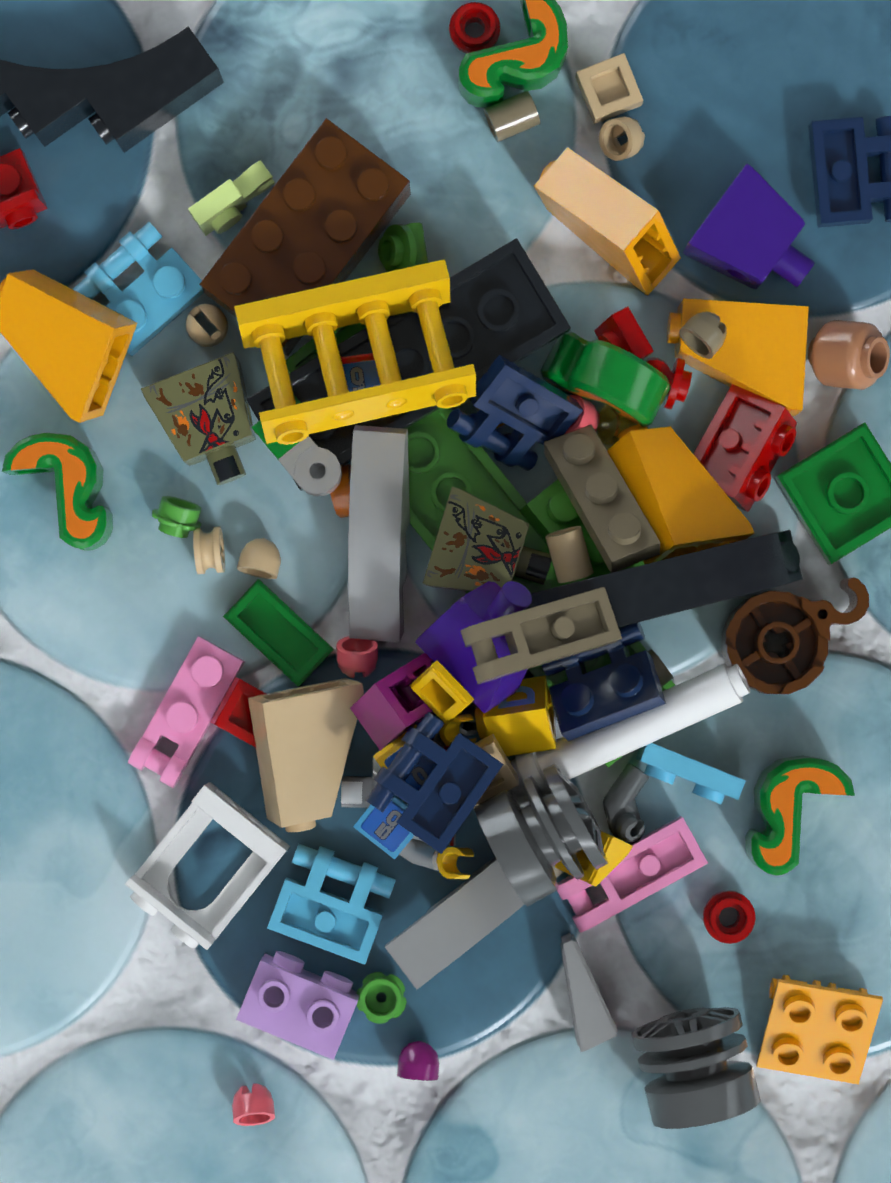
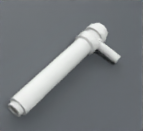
[507,663,750,807]

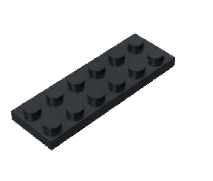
[246,238,571,491]

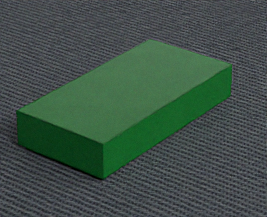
[223,579,335,687]

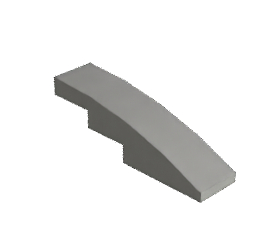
[348,425,410,642]
[385,857,563,990]

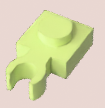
[188,160,275,236]

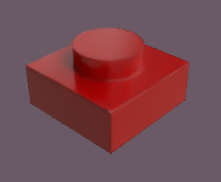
[594,306,654,360]
[210,677,266,748]

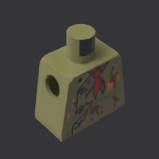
[141,352,256,485]
[423,487,552,592]

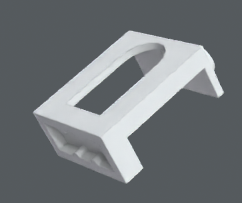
[125,782,290,950]

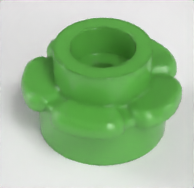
[152,496,202,538]
[356,972,407,1024]

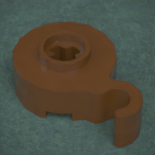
[721,577,869,694]

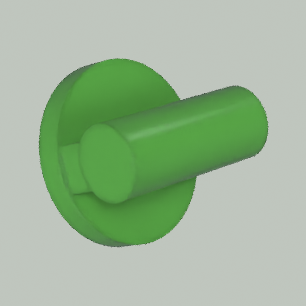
[378,223,428,272]

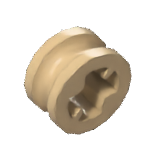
[193,526,225,574]

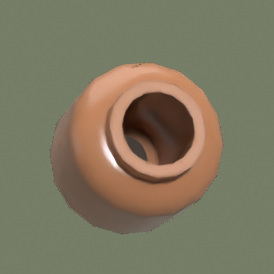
[808,320,890,390]

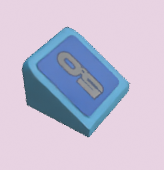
[353,795,415,859]

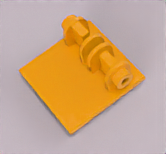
[756,975,883,1085]

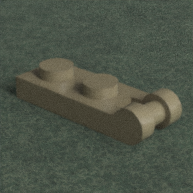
[460,587,622,684]

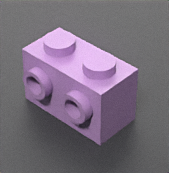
[236,951,359,1060]

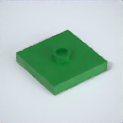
[774,422,891,565]

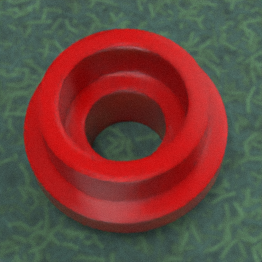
[449,2,500,54]
[703,891,756,944]

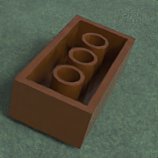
[199,118,411,356]

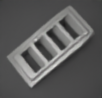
[560,933,618,1052]

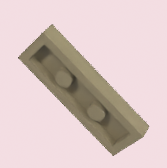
[544,424,661,573]

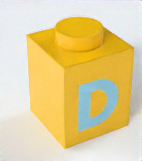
[475,676,556,756]

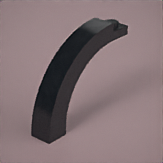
[527,530,803,627]

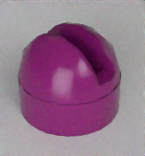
[397,1041,440,1081]

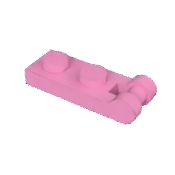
[128,636,245,788]
[557,816,708,932]

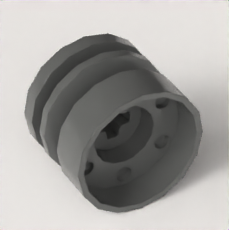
[474,763,608,907]
[631,1007,761,1129]

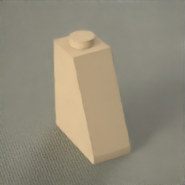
[248,678,364,832]

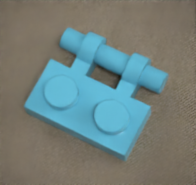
[73,222,204,356]
[267,844,396,965]

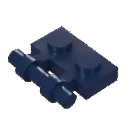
[808,116,891,228]
[446,355,583,471]
[542,622,666,741]
[365,712,504,854]

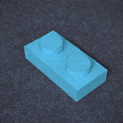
[636,743,746,804]

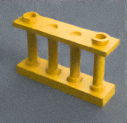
[234,259,476,445]

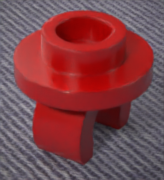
[646,357,692,410]

